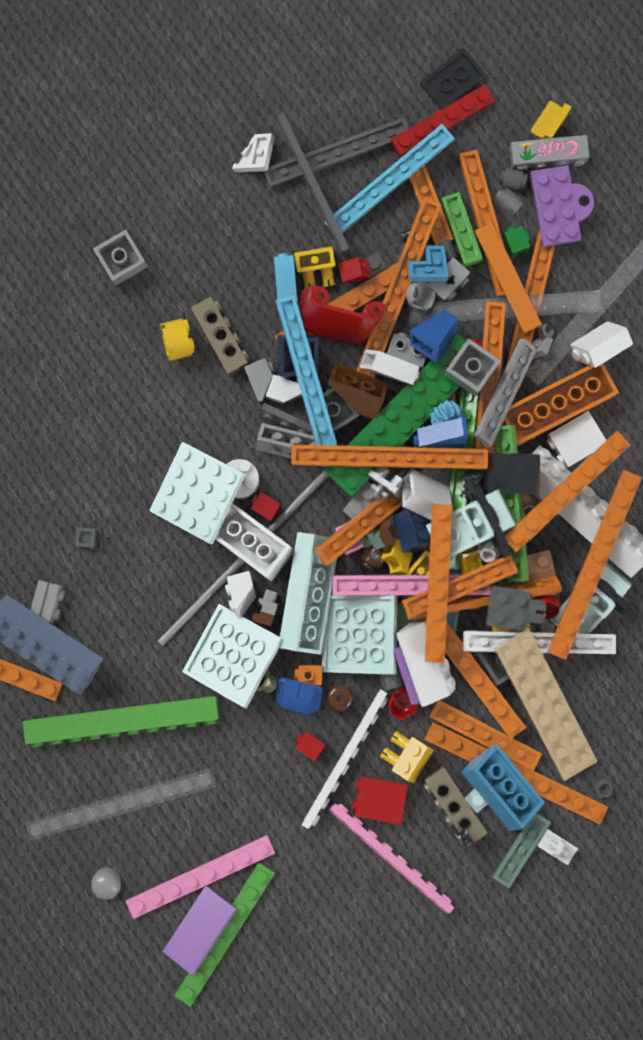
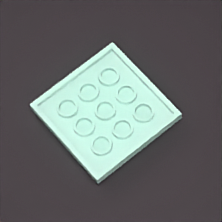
[150,442,246,544]
[322,595,397,674]
[182,604,283,708]

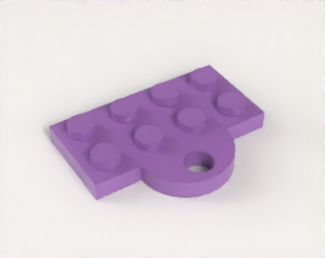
[530,165,594,247]

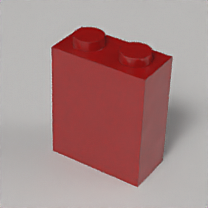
[352,776,408,824]

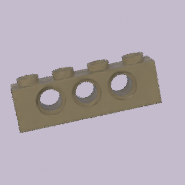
[191,297,249,376]
[424,766,488,846]

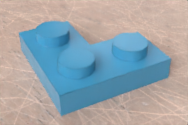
[408,246,449,282]

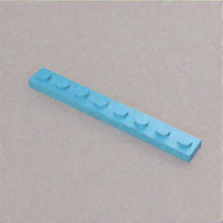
[324,124,455,233]
[275,295,337,446]

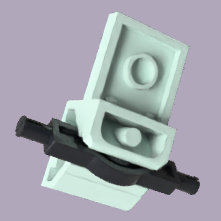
[426,476,516,559]
[550,559,639,634]

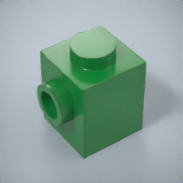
[503,226,531,257]

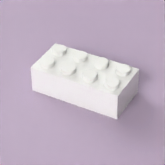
[215,503,294,582]

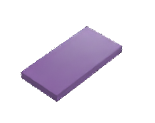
[163,886,237,975]

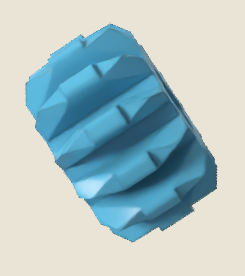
[430,400,463,425]

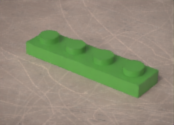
[441,192,483,267]

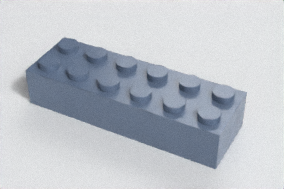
[0,595,103,695]

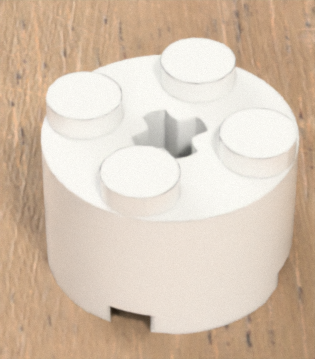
[227,459,260,499]

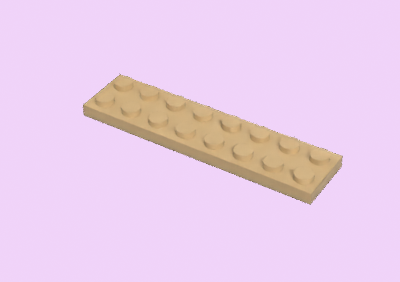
[494,629,598,781]

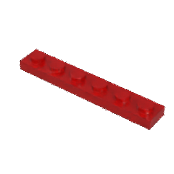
[390,85,495,157]

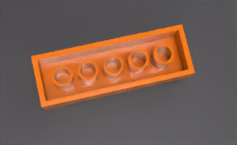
[502,363,619,447]

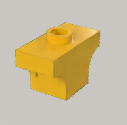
[381,539,413,575]

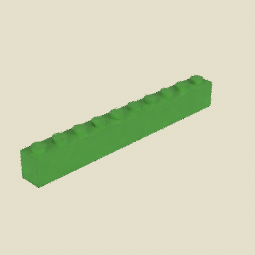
[23,696,220,747]

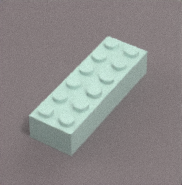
[279,532,337,655]

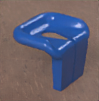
[275,678,323,714]

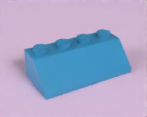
[462,744,545,831]

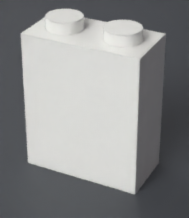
[570,321,633,368]
[360,349,420,385]
[546,411,606,468]
[401,469,453,520]

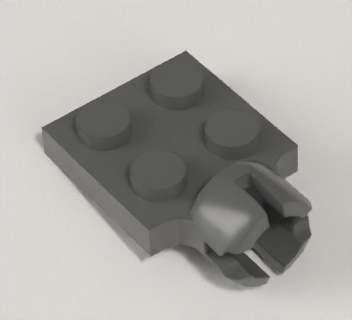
[486,586,546,630]

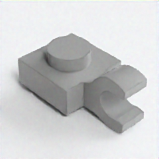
[532,324,554,359]

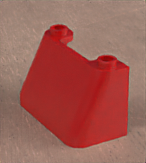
[298,285,386,345]

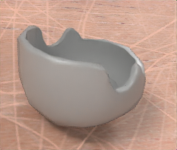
[406,282,435,310]
[91,867,121,900]

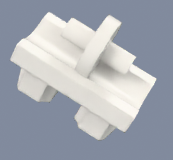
[537,829,578,865]

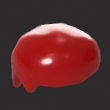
[533,595,560,620]
[388,689,418,720]

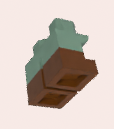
[361,511,399,550]

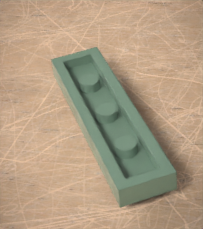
[492,813,551,888]

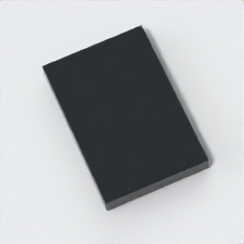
[419,47,487,110]
[483,453,541,494]

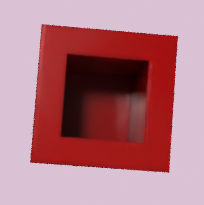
[339,257,371,284]
[250,492,281,522]
[295,731,326,761]

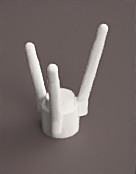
[477,542,501,562]

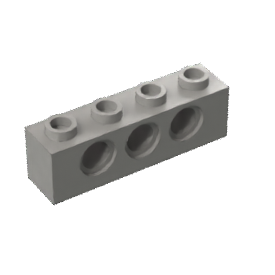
[257,423,327,467]

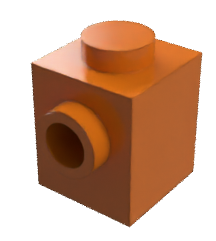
[295,665,322,685]

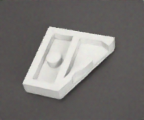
[232,133,275,172]

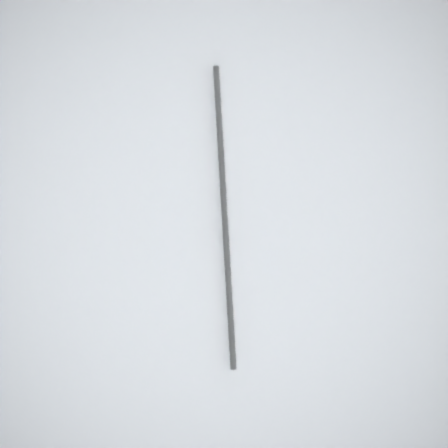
[158,471,329,646]

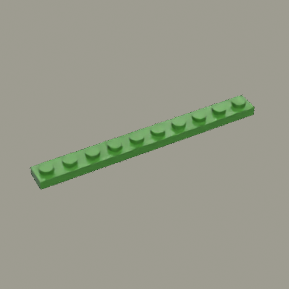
[449,387,479,570]

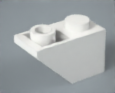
[266,374,302,405]
[225,571,256,618]

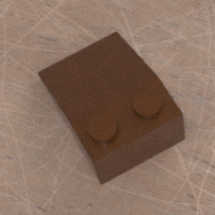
[328,363,388,419]

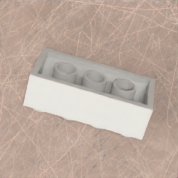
[397,618,455,707]

